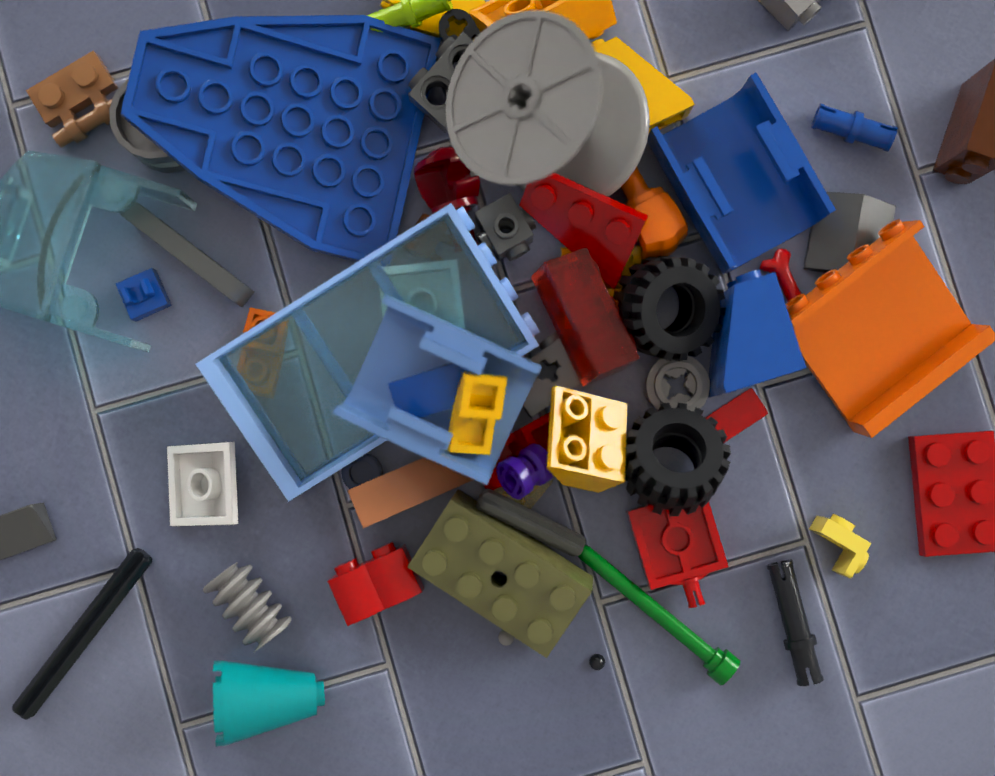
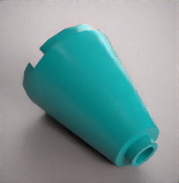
[213,660,325,747]

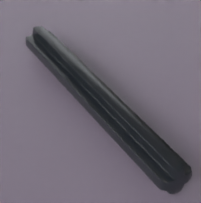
[12,548,152,720]

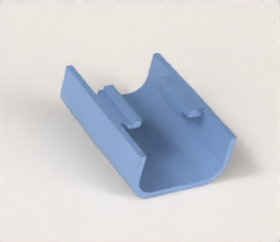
[332,296,542,485]

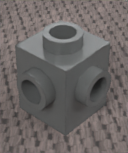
[475,193,536,262]

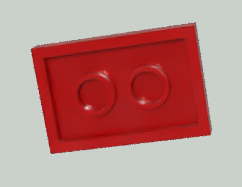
[908,431,995,557]

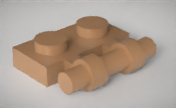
[26,50,118,148]

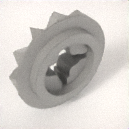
[645,356,710,411]

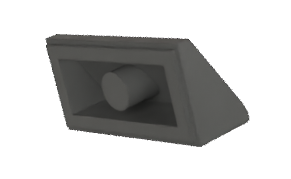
[0,503,56,560]

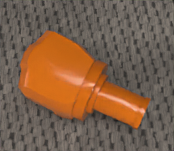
[621,167,688,260]

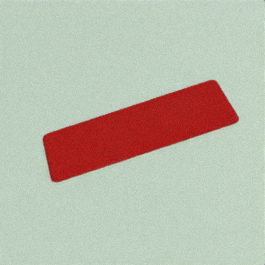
[705,388,768,443]

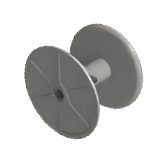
[446,10,650,197]

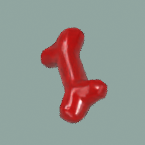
[759,248,801,302]

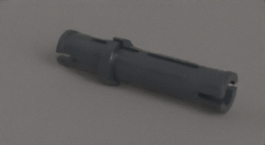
[767,560,824,686]

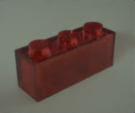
[531,247,640,386]

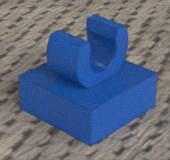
[115,268,172,321]

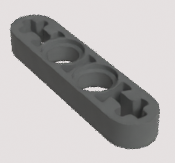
[119,198,254,308]

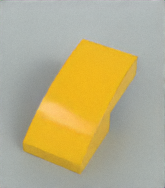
[447,372,507,455]

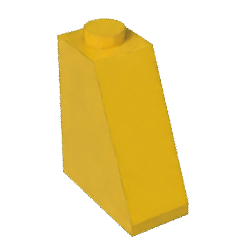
[591,37,695,135]

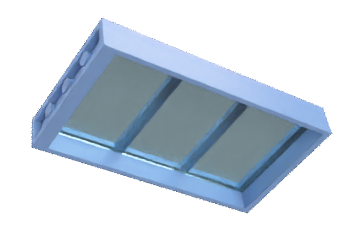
[196,203,540,502]

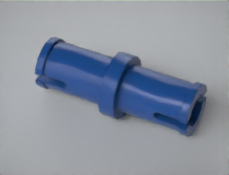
[811,103,898,152]

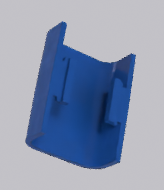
[647,73,836,275]

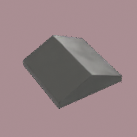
[803,192,896,273]

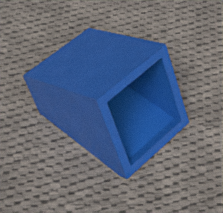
[709,269,806,397]

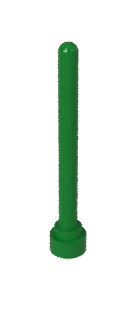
[578,545,740,686]

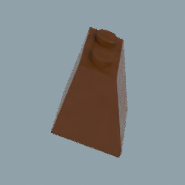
[933,59,995,184]

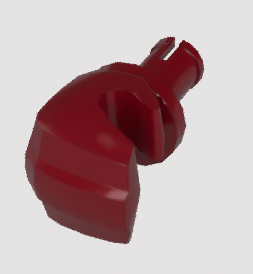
[414,146,480,253]

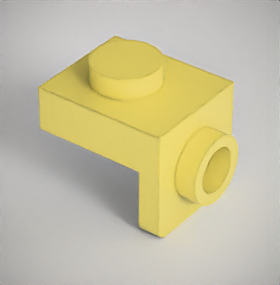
[809,514,871,578]

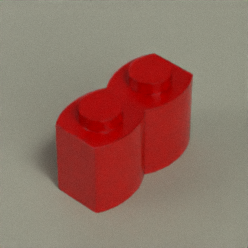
[328,541,424,626]

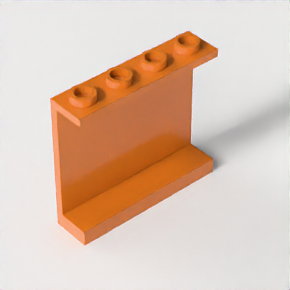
[786,219,995,438]

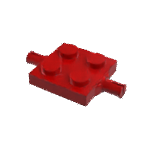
[626,502,729,608]

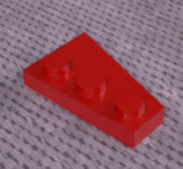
[519,173,649,289]

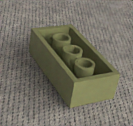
[408,489,593,658]

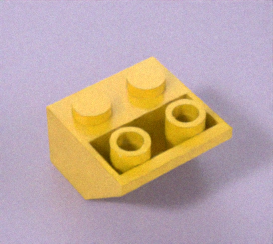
[547,386,627,493]

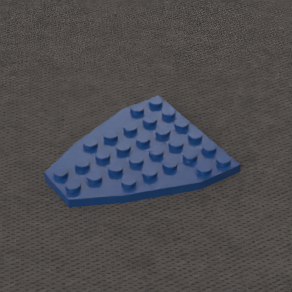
[121,15,441,267]

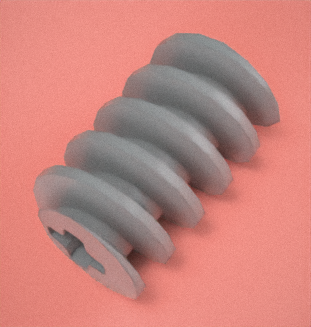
[203,562,292,653]

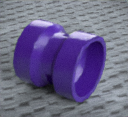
[496,443,554,499]

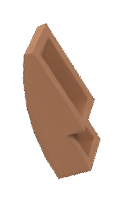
[347,457,474,528]

